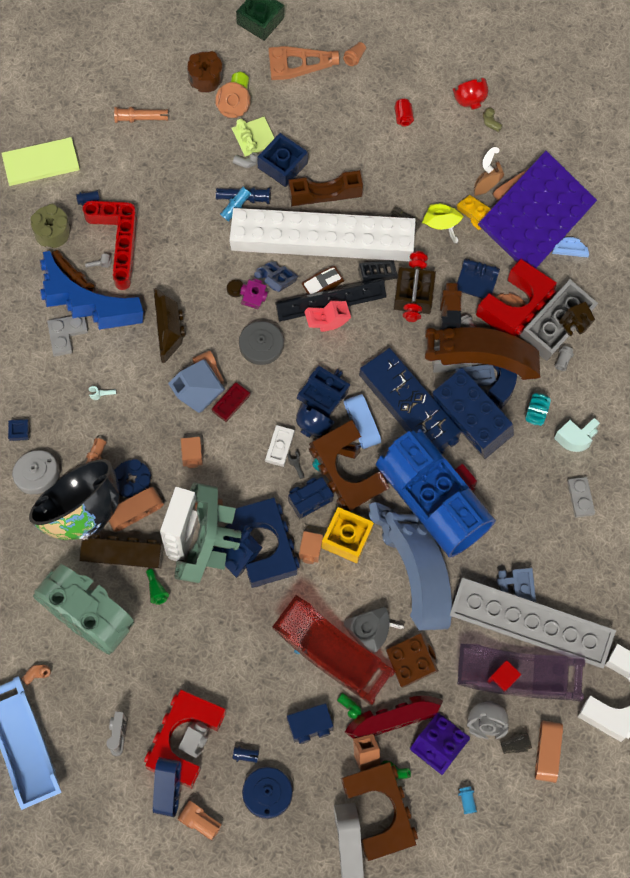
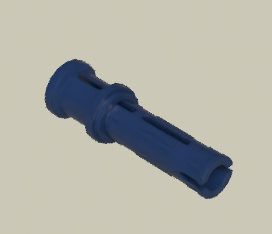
[216,187,271,204]

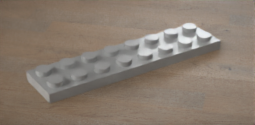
[450,577,616,668]

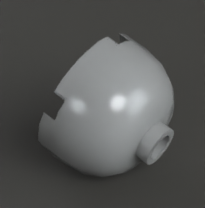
[467,701,509,739]

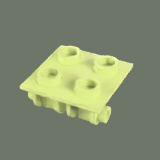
[232,117,274,157]

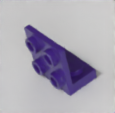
[410,713,470,775]

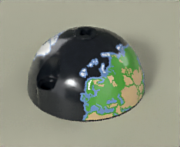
[29,459,119,540]

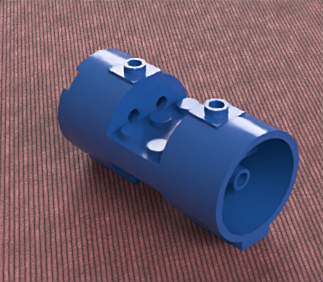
[376,429,496,558]

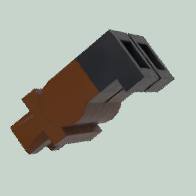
[439,283,462,330]

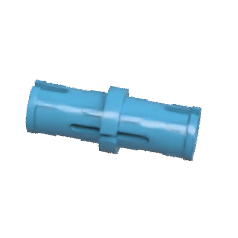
[220,186,252,222]

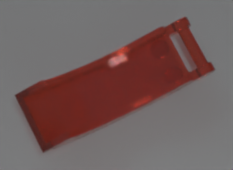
[272,595,395,705]

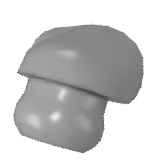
[233,152,259,168]

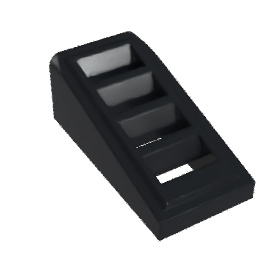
[358,261,398,283]

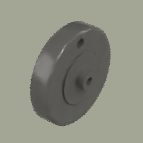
[239,321,284,365]

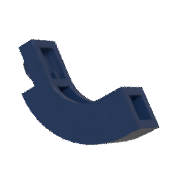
[487,366,517,409]

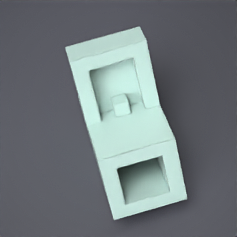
[554,418,600,452]

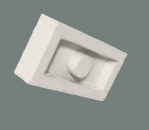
[265,425,295,467]

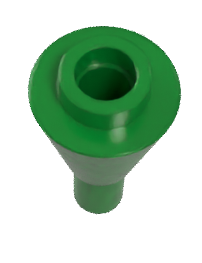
[146,569,169,605]

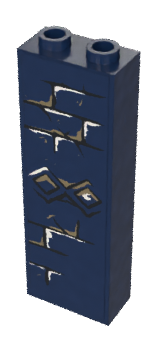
[359,348,461,454]

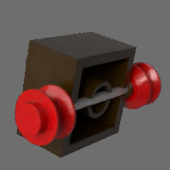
[394,251,436,322]

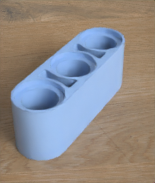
[344,394,381,449]

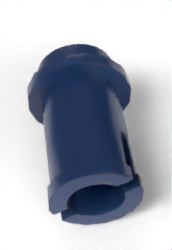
[76,190,100,206]
[232,745,259,763]

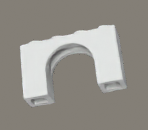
[160,487,199,561]
[578,644,630,742]

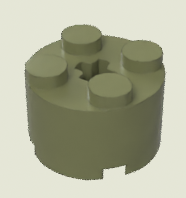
[31,204,70,248]

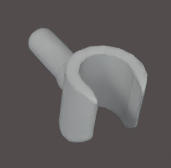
[85,254,111,268]

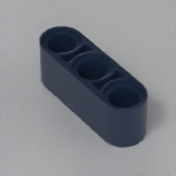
[153,757,181,817]

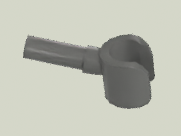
[288,451,304,479]

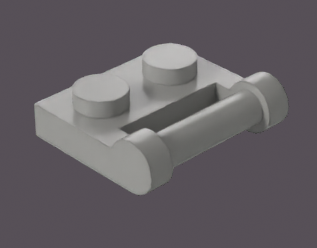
[106,712,127,757]

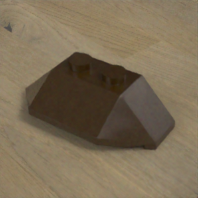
[153,288,185,363]

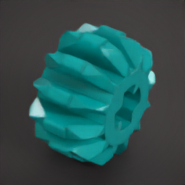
[525,393,551,426]

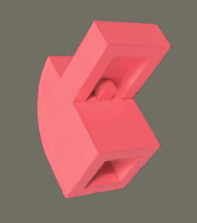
[304,301,351,332]

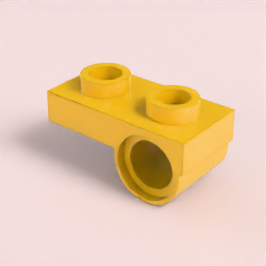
[457,195,491,230]

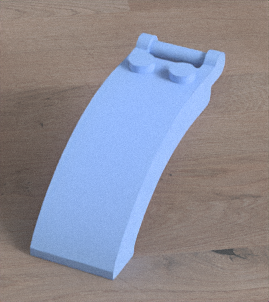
[0,676,61,810]

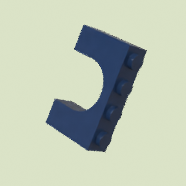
[233,498,300,588]

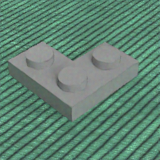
[47,316,88,357]

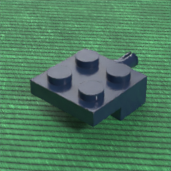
[297,366,350,418]
[212,520,263,578]

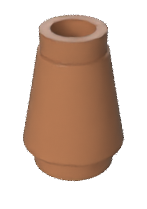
[343,42,366,66]

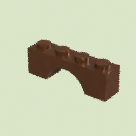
[289,170,363,206]

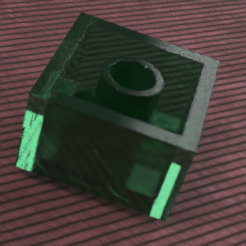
[236,0,284,41]

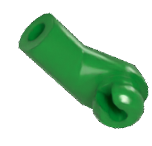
[337,693,362,719]

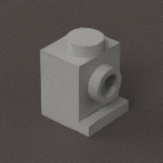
[178,722,209,758]

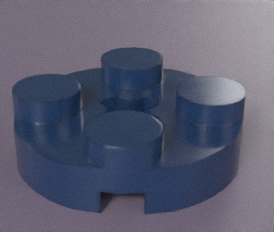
[115,459,151,498]

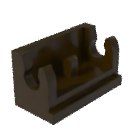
[559,301,595,336]

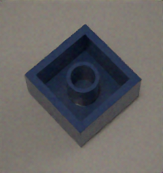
[257,133,308,187]

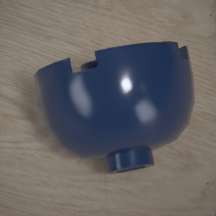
[296,403,335,438]

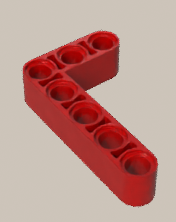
[82,201,137,290]

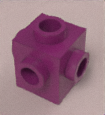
[240,279,268,309]

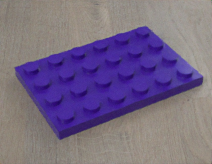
[478,151,597,268]

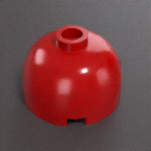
[452,78,489,110]

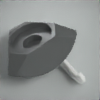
[344,607,404,654]

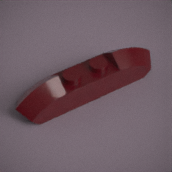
[345,696,443,739]

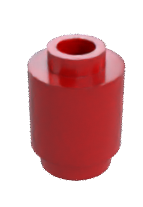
[394,99,414,127]

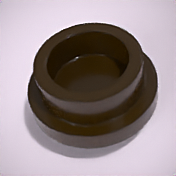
[227,280,244,298]

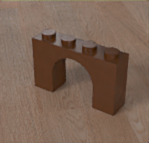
[309,420,390,511]
[340,762,418,861]

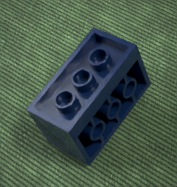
[432,368,514,459]

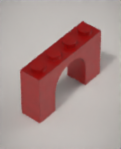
[476,259,557,336]
[144,690,226,789]

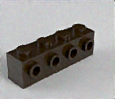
[79,534,163,569]

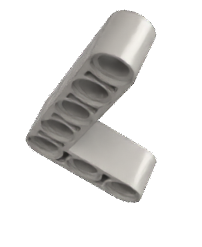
[334,803,364,878]

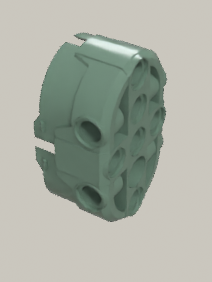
[33,564,135,655]

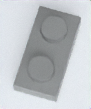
[567,477,595,518]

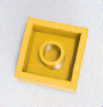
[321,507,374,564]

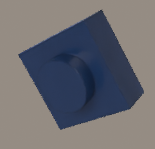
[8,419,29,441]

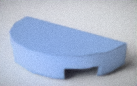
[552,237,589,257]

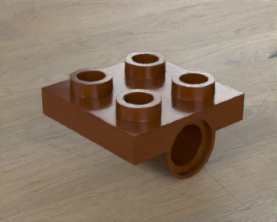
[386,633,439,688]

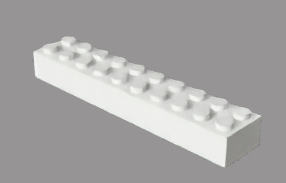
[230,208,415,261]

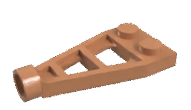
[269,46,339,80]

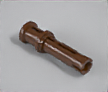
[51,250,95,292]

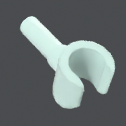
[88,386,116,400]

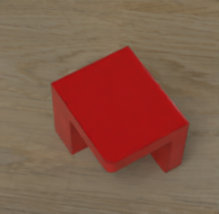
[487,660,522,691]

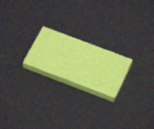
[2,137,80,186]

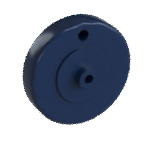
[242,767,293,819]

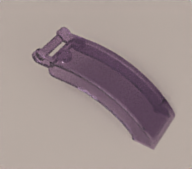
[457,644,585,701]

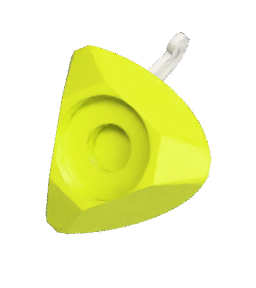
[422,203,464,243]

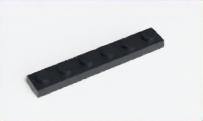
[275,278,387,322]

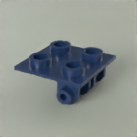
[457,259,500,299]

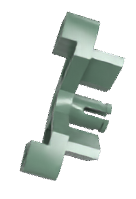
[174,483,241,583]

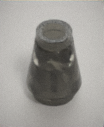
[500,732,532,754]

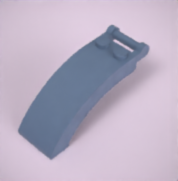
[386,512,452,630]

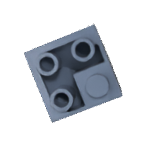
[168,359,225,413]

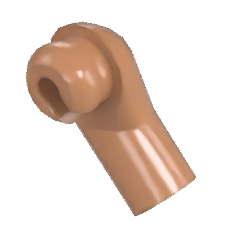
[21,665,51,686]

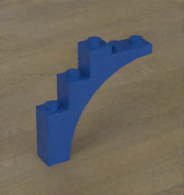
[40,251,143,330]

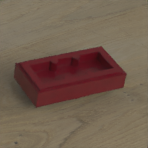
[211,382,250,422]

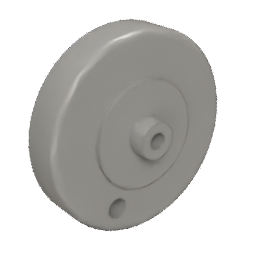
[12,450,60,494]

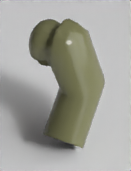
[483,108,503,133]

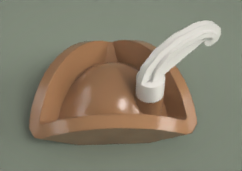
[474,147,504,196]

